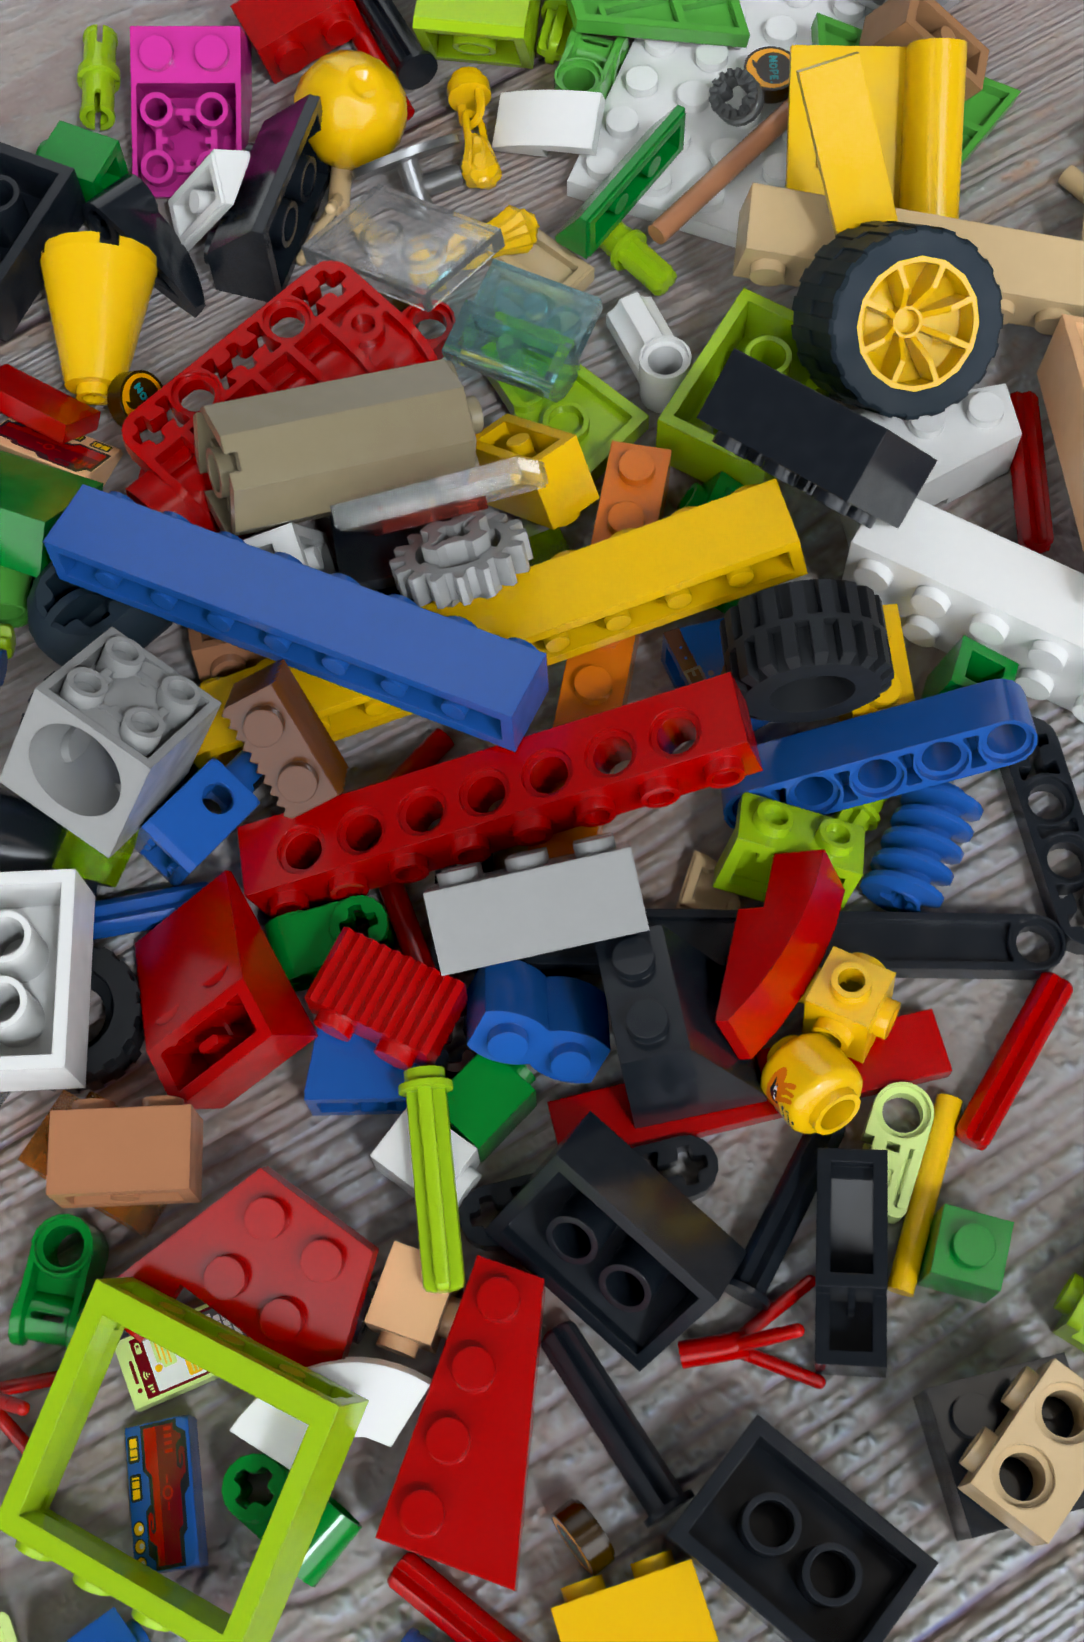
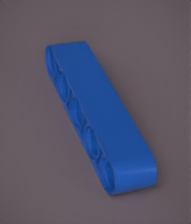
[721,678,1038,829]

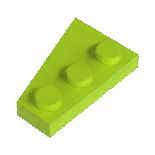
[480,318,649,482]

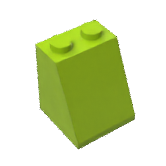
[412,0,541,69]

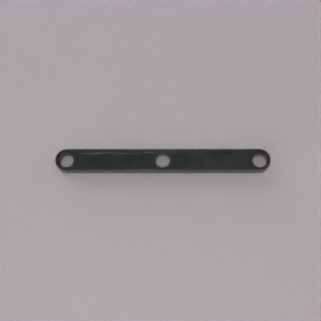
[517,908,1067,980]

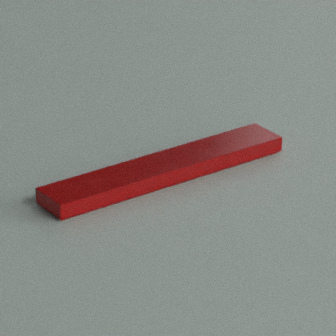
[547,1008,953,1148]

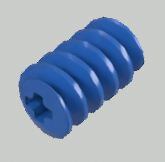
[860,782,984,912]

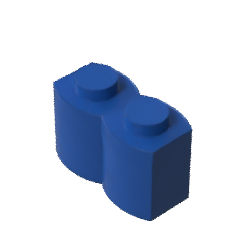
[467,960,611,1084]

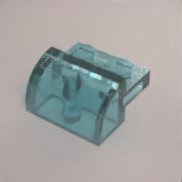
[441,259,603,402]

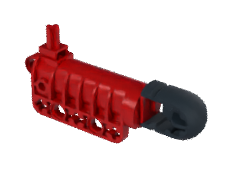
[27,260,484,666]

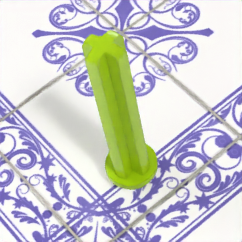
[398,1065,465,1294]

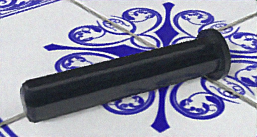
[356,0,438,90]
[725,1126,846,1311]
[541,1320,695,1529]

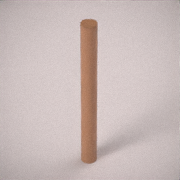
[648,98,788,245]

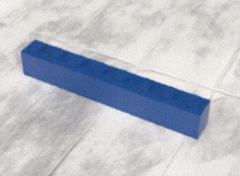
[43,484,549,752]

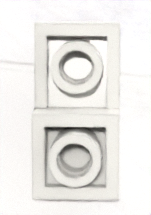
[492,90,605,157]

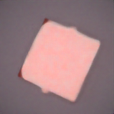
[372,495,488,537]

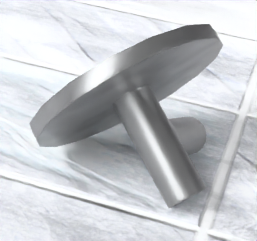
[351,134,463,226]

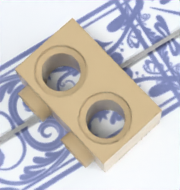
[957,1358,1084,1546]

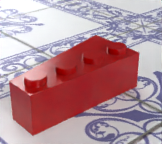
[375,1255,546,1592]

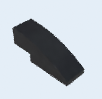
[815,1148,888,1378]

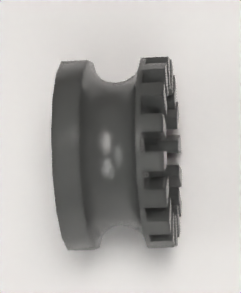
[709,67,765,127]

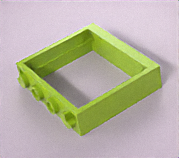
[0,1277,369,1642]

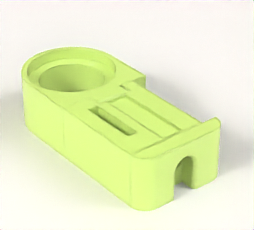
[861,1082,934,1224]

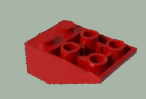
[135,870,318,1109]

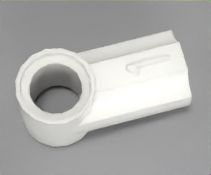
[606,292,692,413]

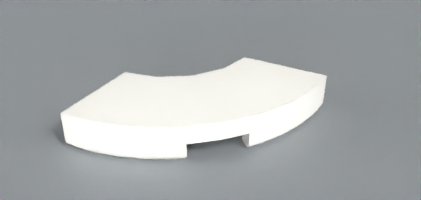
[229,1357,432,1470]

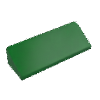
[555,105,686,259]

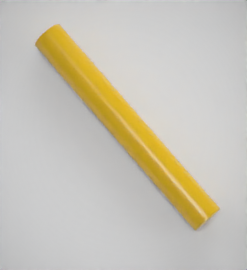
[888,1093,963,1297]

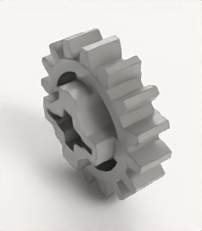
[390,512,533,609]

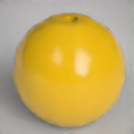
[294,50,408,170]

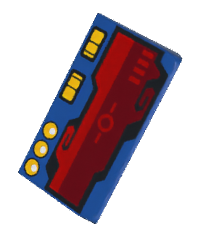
[125,1414,209,1573]

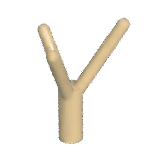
[296,166,385,272]

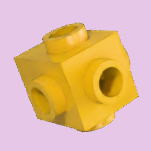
[799,946,901,1063]

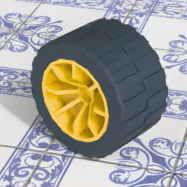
[791,221,1004,420]

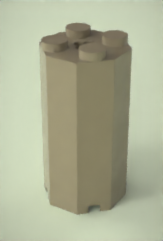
[193,359,484,536]

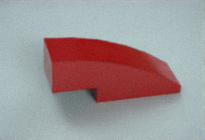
[715,849,845,1060]

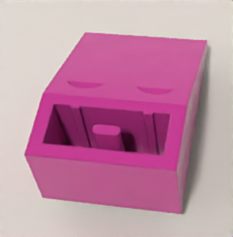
[130,26,252,199]

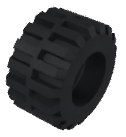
[719,579,894,723]

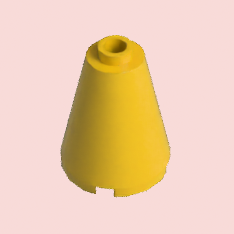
[40,231,157,405]

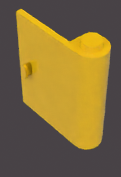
[785,38,967,219]

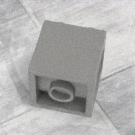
[0,627,222,858]

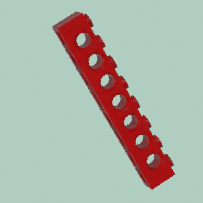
[237,672,763,919]

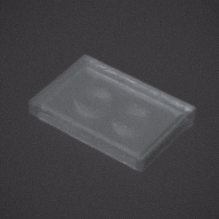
[301,183,505,312]
[330,456,549,532]

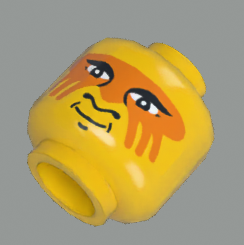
[760,1032,863,1135]

